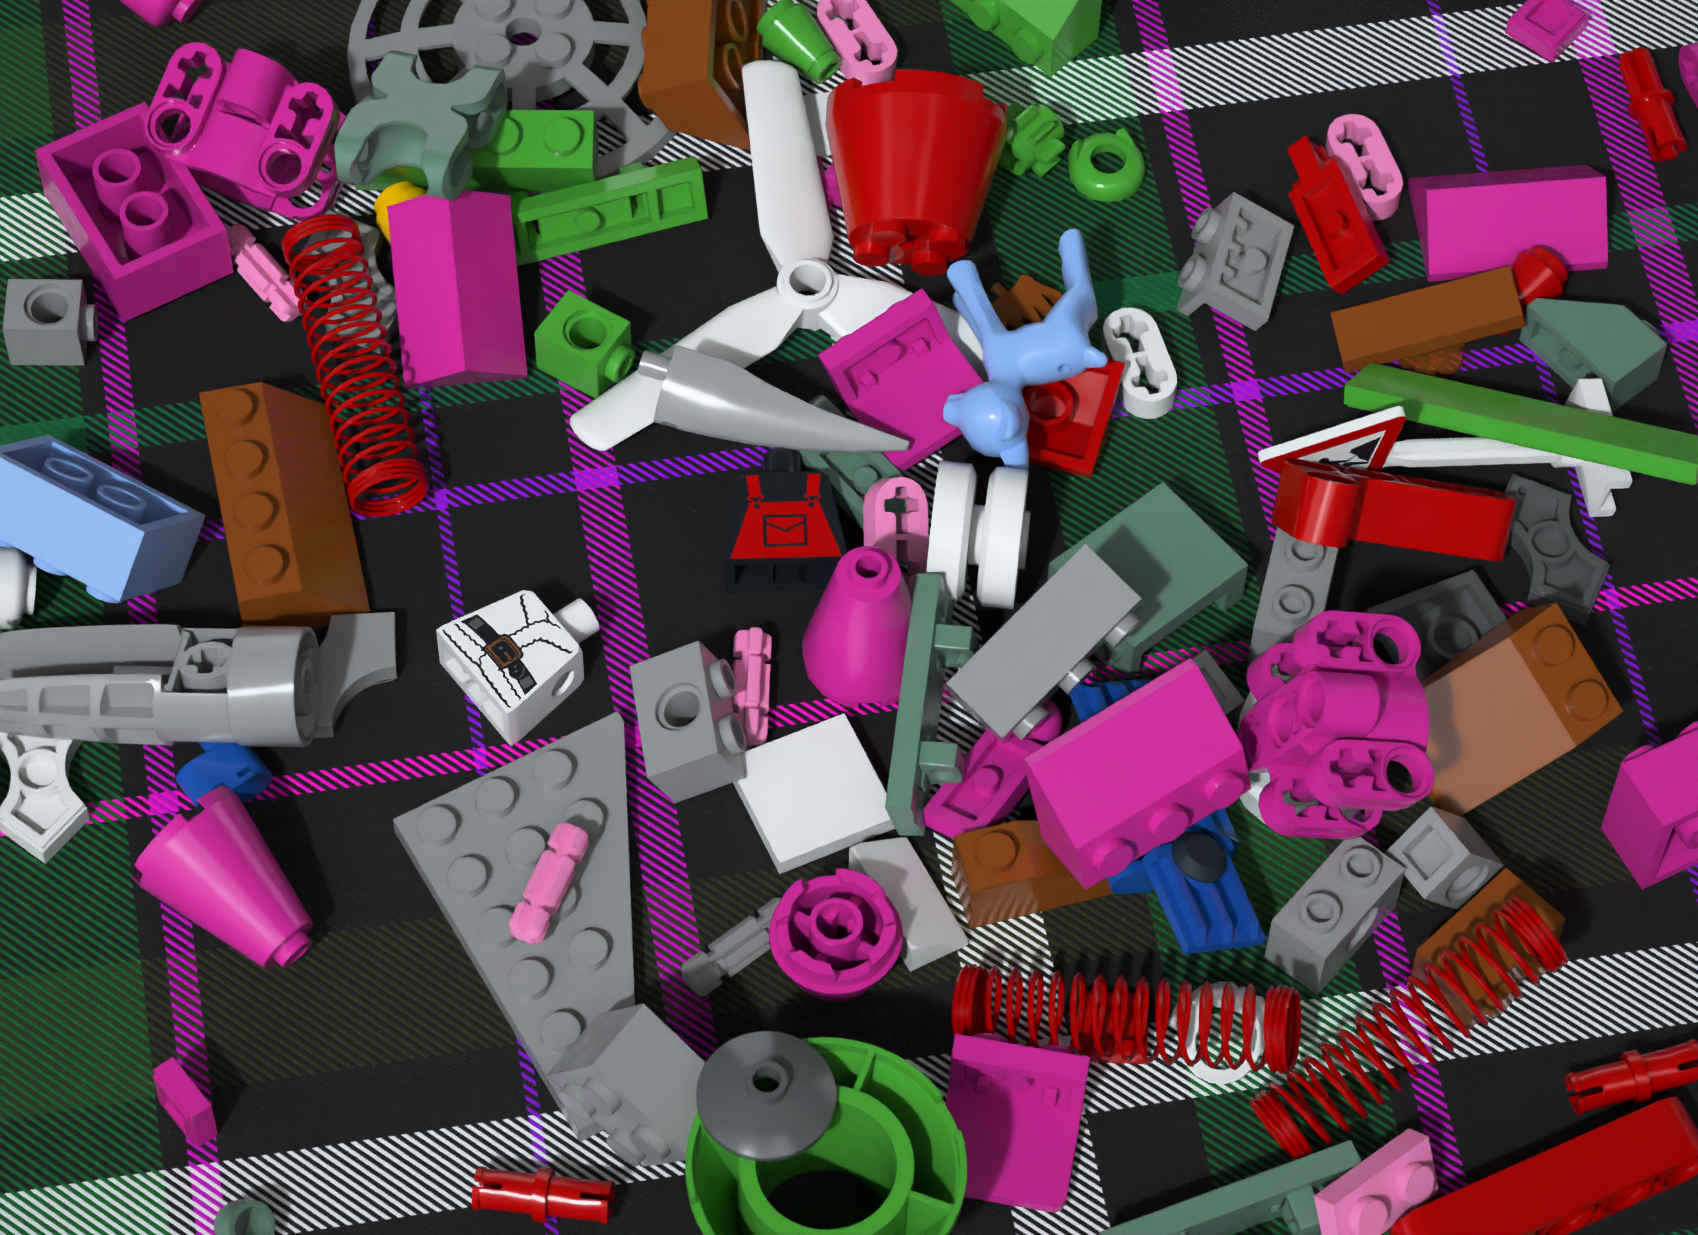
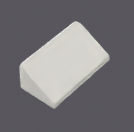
[848,837,969,972]

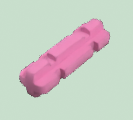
[227,224,308,322]
[731,627,772,748]
[509,822,589,945]

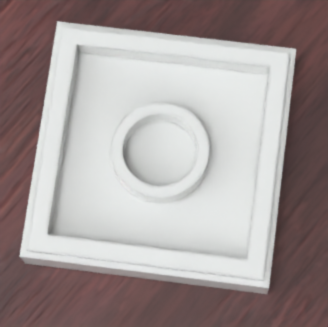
[733,713,895,874]

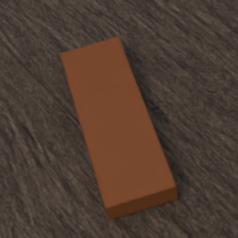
[1330,266,1526,373]

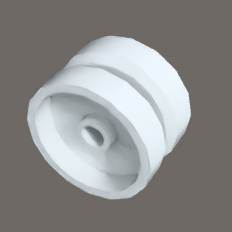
[926,461,1031,609]

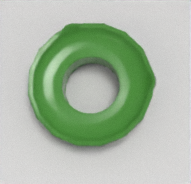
[1068,128,1146,202]

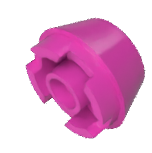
[769,868,903,1002]

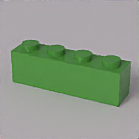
[350,108,598,192]

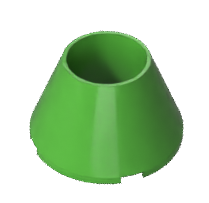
[685,1037,967,1235]

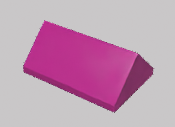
[1408,165,1608,282]
[387,190,528,390]

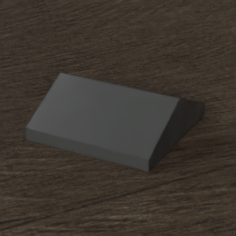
[1365,570,1507,682]

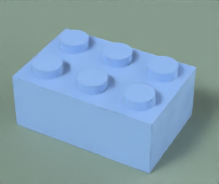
[0,435,206,603]

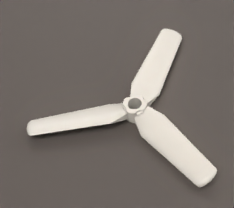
[569,60,989,451]

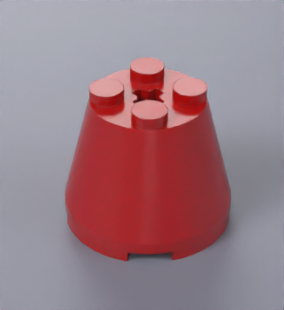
[825,69,1008,276]

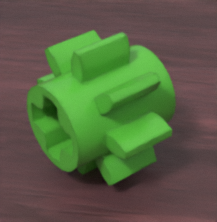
[999,101,1065,177]

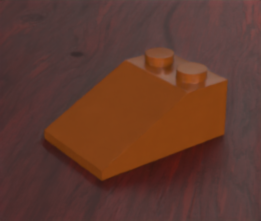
[1421,602,1624,816]

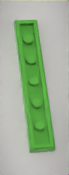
[1344,362,1698,485]

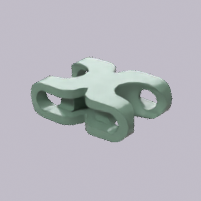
[334,50,508,201]

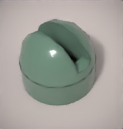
[214,1199,276,1235]

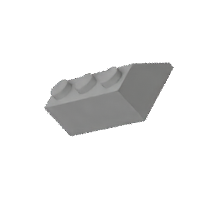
[946,544,1142,744]

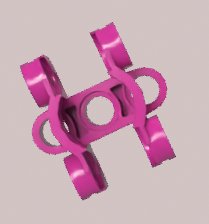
[144,42,346,222]
[1237,610,1435,840]

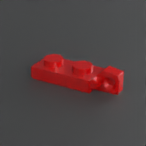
[1287,135,1390,295]

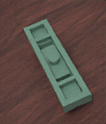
[885,573,979,836]
[1099,1140,1362,1235]

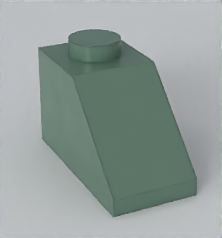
[1519,298,1667,413]

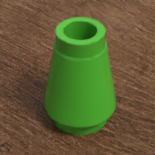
[756,0,842,84]

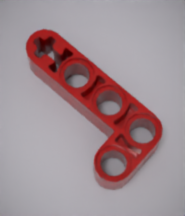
[1271,458,1517,561]

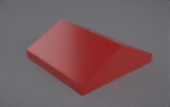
[1022,359,1125,478]

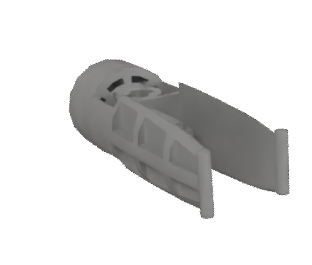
[0,624,321,747]

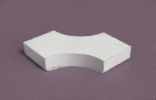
[0,732,90,864]

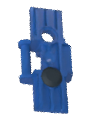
[1069,679,1266,954]

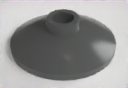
[696,1031,837,1162]

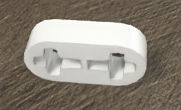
[1101,307,1177,419]

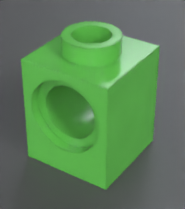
[534,290,635,399]

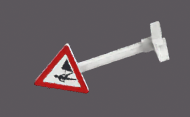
[1258,378,1633,517]

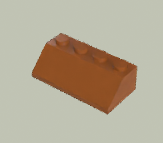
[638,0,766,150]
[199,382,371,630]

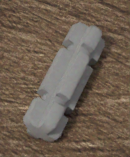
[681,897,782,996]

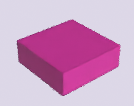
[1505,0,1589,63]
[152,1057,218,1148]

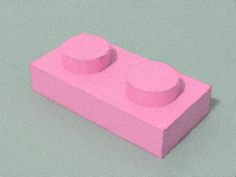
[1314,1128,1439,1235]

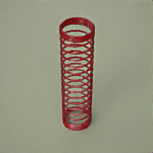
[281,214,429,517]
[1249,895,1568,1161]
[952,963,1301,1074]

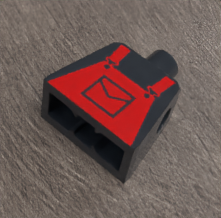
[725,447,847,593]

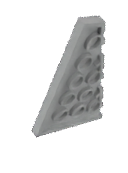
[393,711,635,1142]

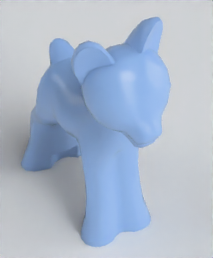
[943,229,1108,470]

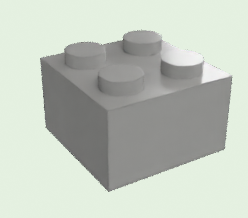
[547,1004,706,1167]

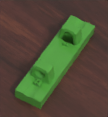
[508,156,708,266]

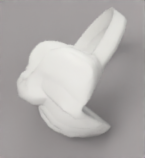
[1168,981,1265,1084]

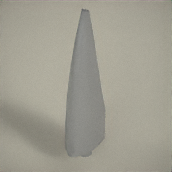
[638,345,910,453]

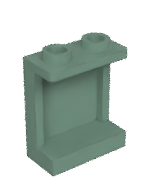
[1047,482,1248,678]

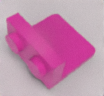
[818,288,984,472]
[945,1033,1090,1213]

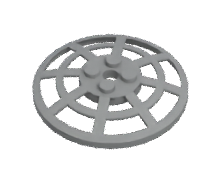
[347,0,677,197]

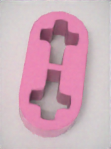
[816,0,897,86]
[1325,114,1403,221]
[863,477,929,595]

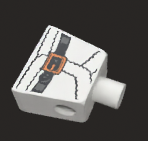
[436,590,599,746]

